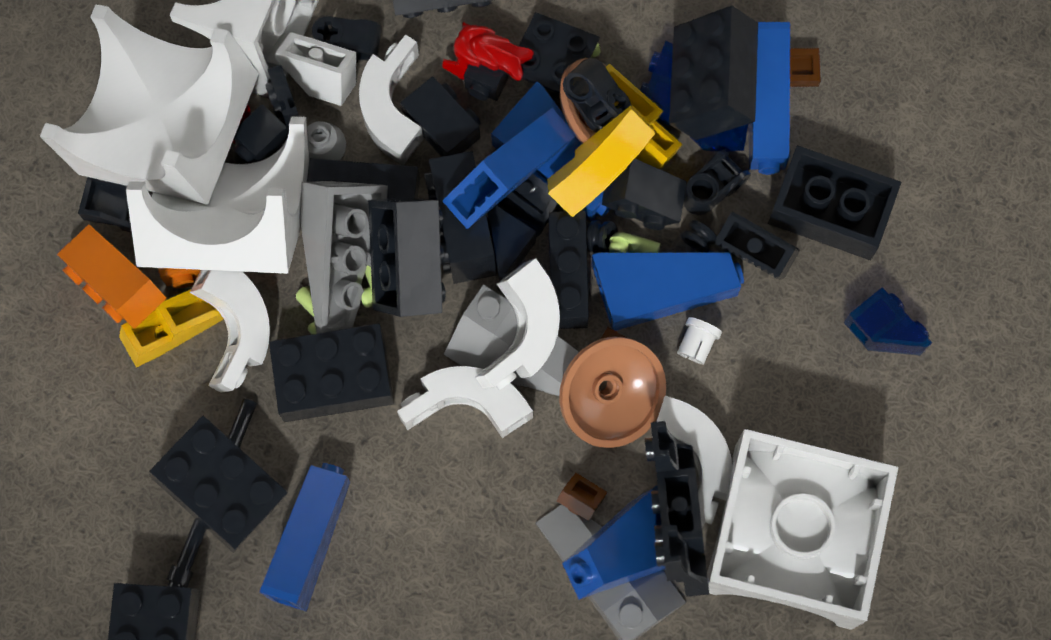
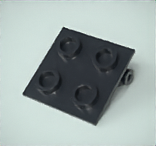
[518,12,600,94]

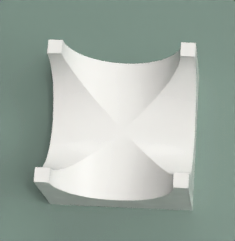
[170,0,319,99]
[40,4,259,204]
[126,116,309,273]
[707,429,898,630]

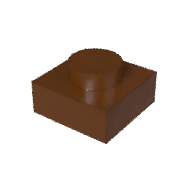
[790,48,821,87]
[557,472,607,521]

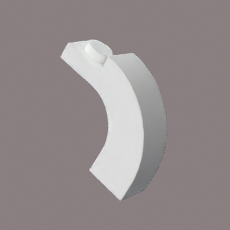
[359,34,424,165]
[475,258,560,390]
[190,270,270,393]
[397,366,533,438]
[657,396,733,529]

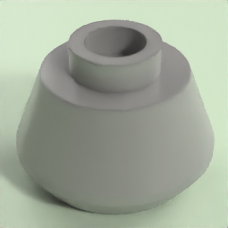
[307,121,346,162]

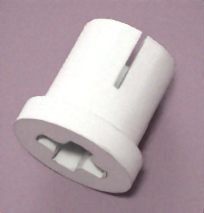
[677,317,722,365]

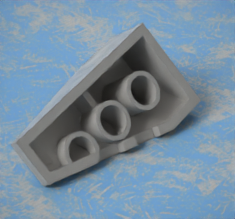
[300,181,388,334]
[444,285,579,396]
[535,504,686,640]

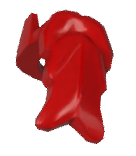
[442,22,534,81]

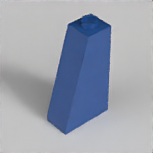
[748,22,790,175]
[491,82,611,222]
[443,108,576,229]
[591,253,744,331]
[260,463,350,612]
[562,485,665,600]

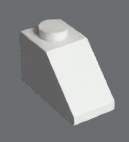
[275,32,356,106]

